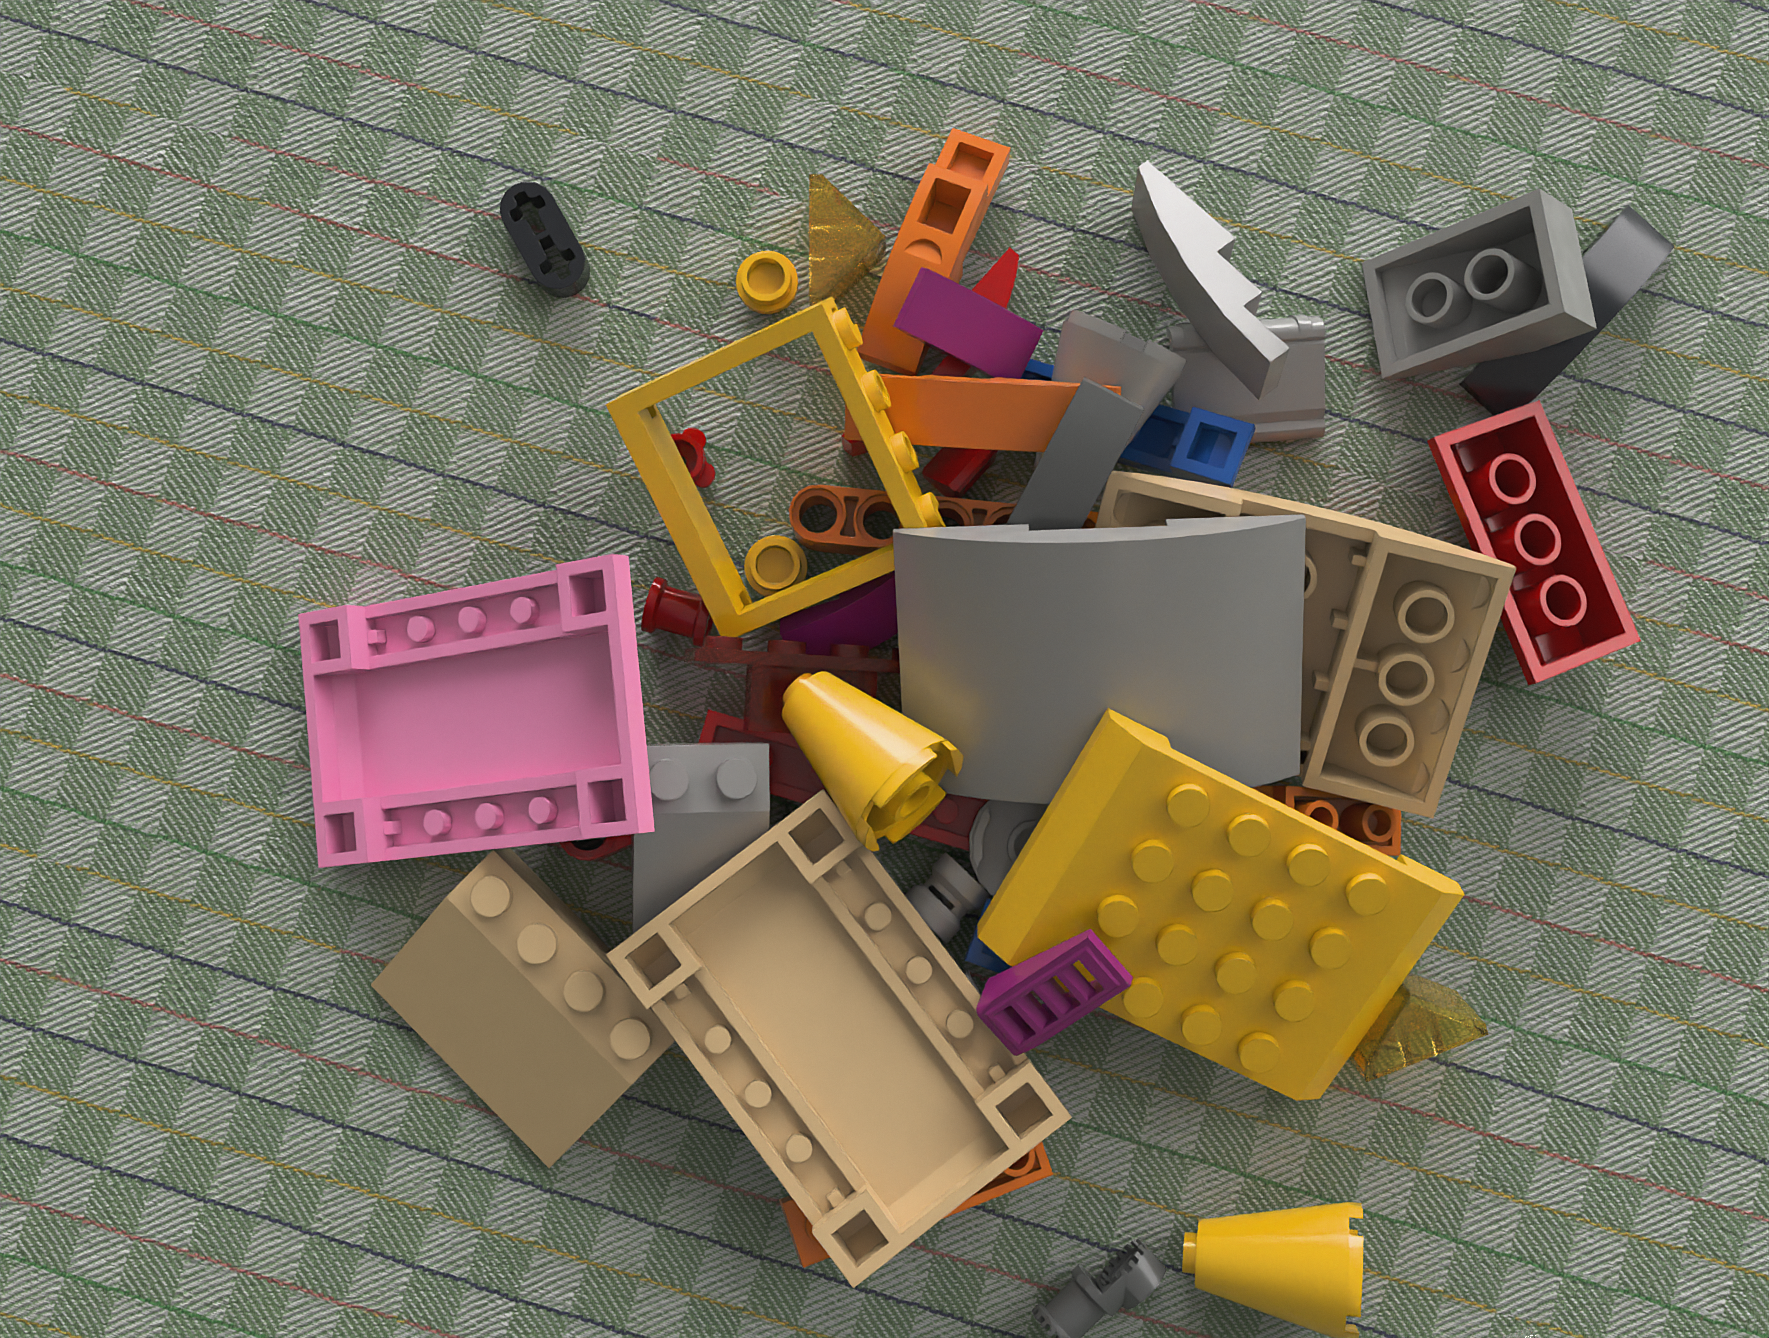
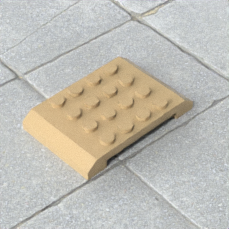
[606,789,1072,1288]

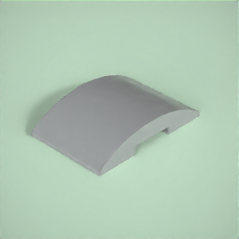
[893,514,1306,804]

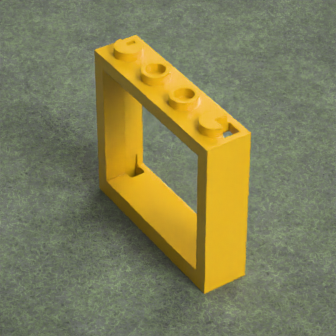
[605,297,946,642]

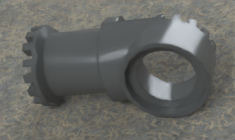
[1032,1239,1166,1338]

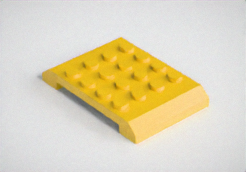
[977,708,1465,1101]

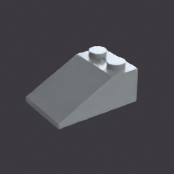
[1362,188,1597,381]
[631,742,770,934]

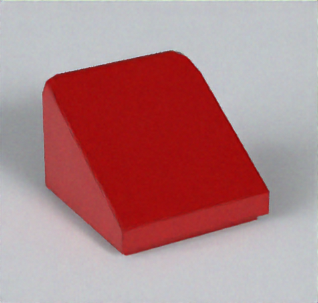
[922,447,998,498]

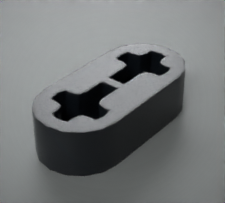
[500,181,590,298]

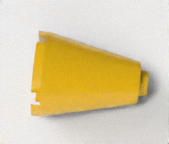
[782,671,963,852]
[1182,1202,1363,1338]

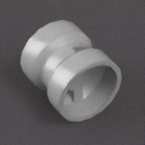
[905,852,991,943]

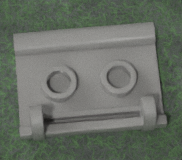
[1166,314,1325,443]

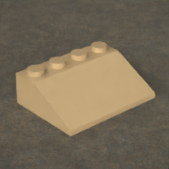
[371,848,675,1168]

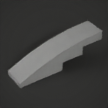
[1131,160,1290,400]

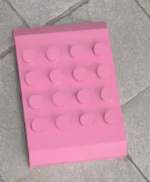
[298,554,655,868]

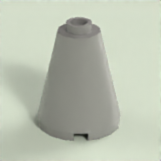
[1034,310,1187,467]

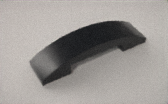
[1459,205,1675,416]

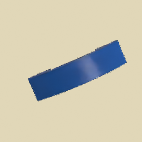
[1021,359,1256,488]

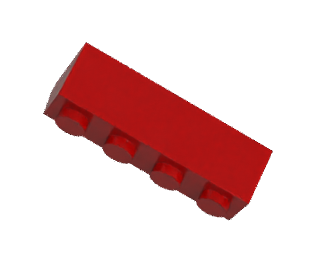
[1427,400,1641,686]

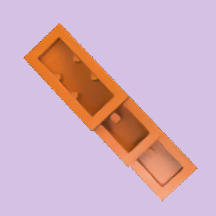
[845,374,1121,452]

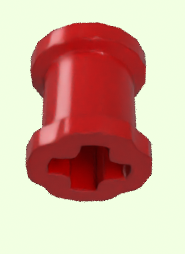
[641,577,714,648]

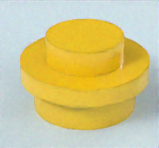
[736,251,798,314]
[744,535,808,597]

